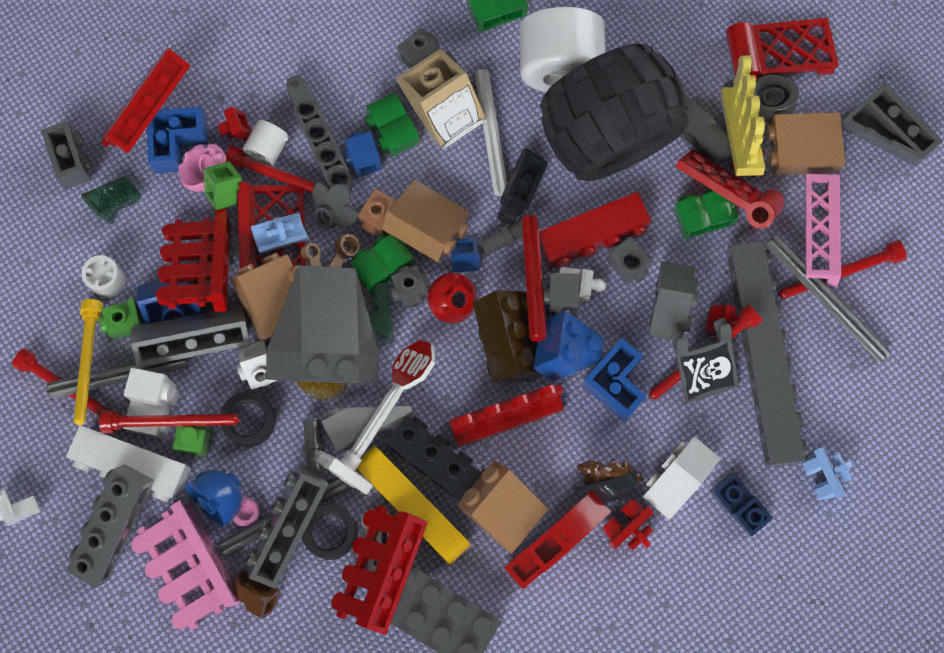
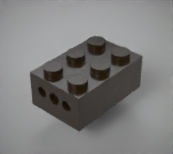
[472,290,544,383]

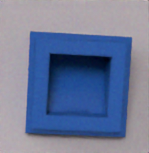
[451,238,480,272]

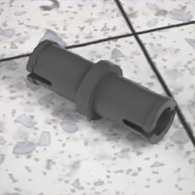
[478,217,524,257]
[302,418,325,475]

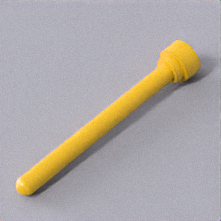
[74,299,103,425]

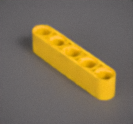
[356,445,471,565]

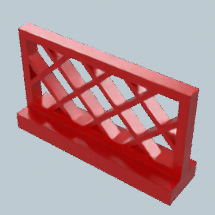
[238,182,306,271]

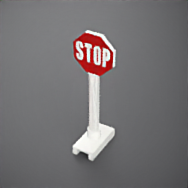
[314,340,435,495]

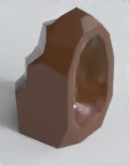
[233,570,281,619]

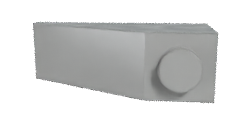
[321,406,414,455]

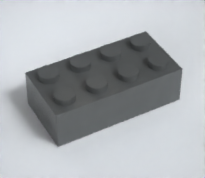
[391,566,502,653]

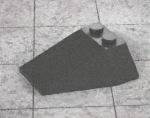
[265,265,379,383]

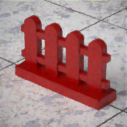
[100,48,191,153]
[155,209,231,312]
[449,383,564,448]
[331,505,428,635]

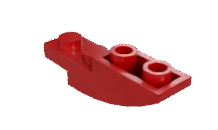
[504,490,611,590]

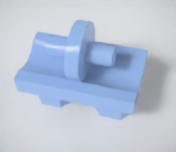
[251,212,308,254]
[802,447,855,500]

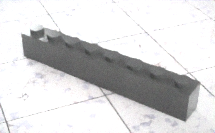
[726,241,808,469]

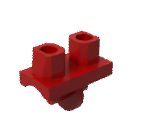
[601,499,654,551]

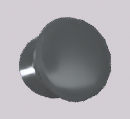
[754,75,799,122]

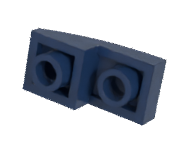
[710,472,773,537]

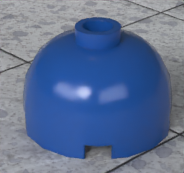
[185,469,243,527]

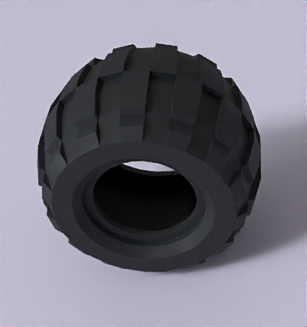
[540,43,689,181]

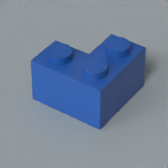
[147,107,208,174]
[533,310,604,382]
[582,338,646,423]

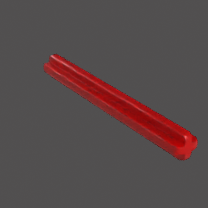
[522,214,547,342]

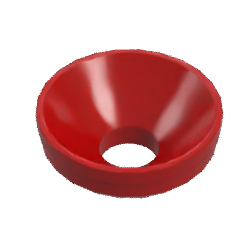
[428,273,477,323]

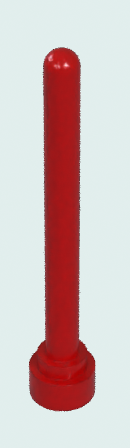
[225,146,330,193]
[778,240,907,299]
[649,303,763,400]
[12,348,126,431]
[99,410,239,433]

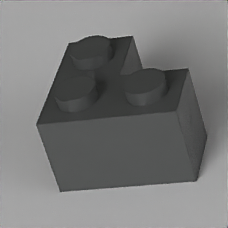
[649,261,698,340]

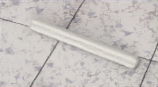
[475,69,507,196]

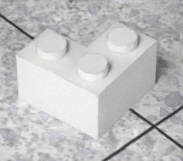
[123,368,179,440]
[643,436,721,520]

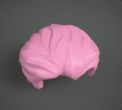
[178,144,226,192]

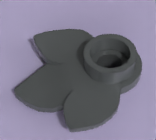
[312,182,358,228]

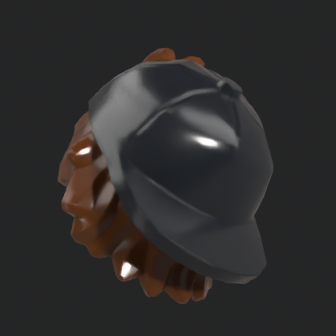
[572,459,644,502]

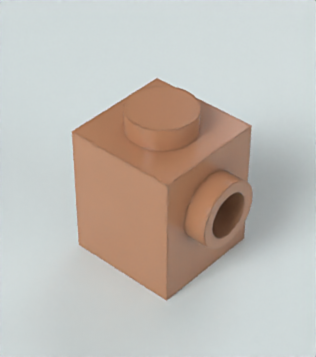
[358,188,396,236]

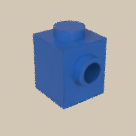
[342,131,383,178]

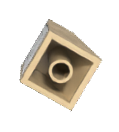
[396,49,487,150]

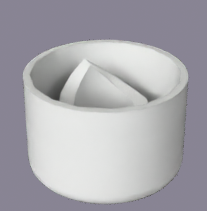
[519,7,606,92]

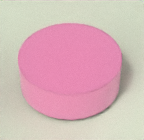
[233,498,261,527]

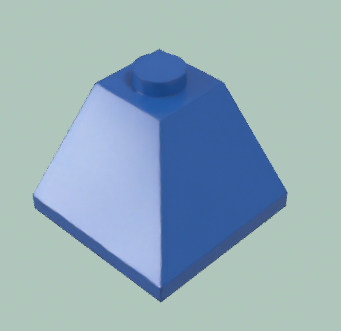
[137,280,202,324]

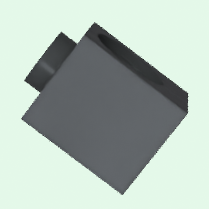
[607,237,652,285]

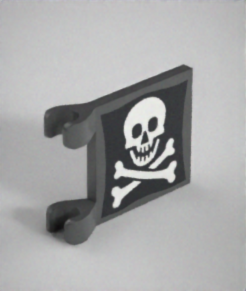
[671,318,739,403]

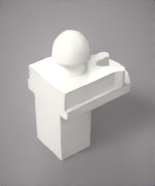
[560,267,607,306]
[0,488,41,526]

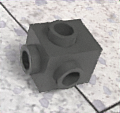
[389,266,430,309]

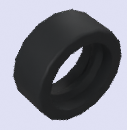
[220,391,276,448]
[302,503,357,560]

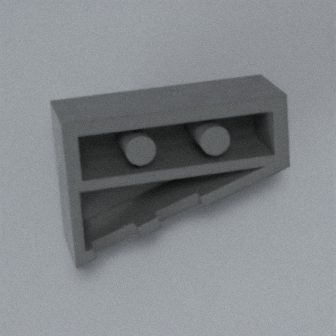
[841,83,943,167]

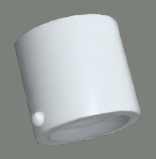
[243,120,289,166]
[81,255,126,299]

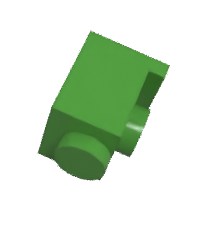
[204,161,241,210]
[99,298,144,340]
[173,426,213,458]

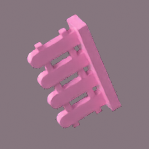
[131,500,241,631]

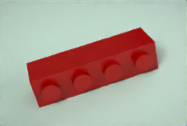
[539,192,651,269]

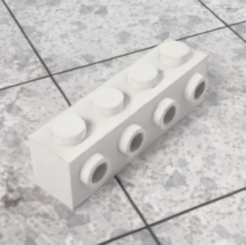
[66,425,191,503]

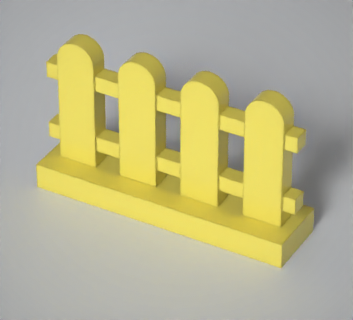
[721,55,765,176]

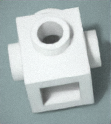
[237,339,277,390]

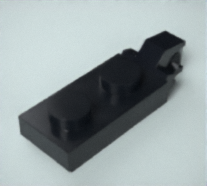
[496,149,548,224]

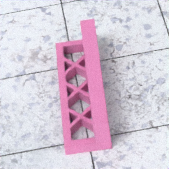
[805,174,841,287]

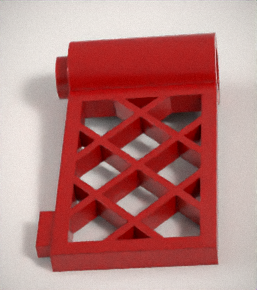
[725,18,839,82]
[675,149,785,229]

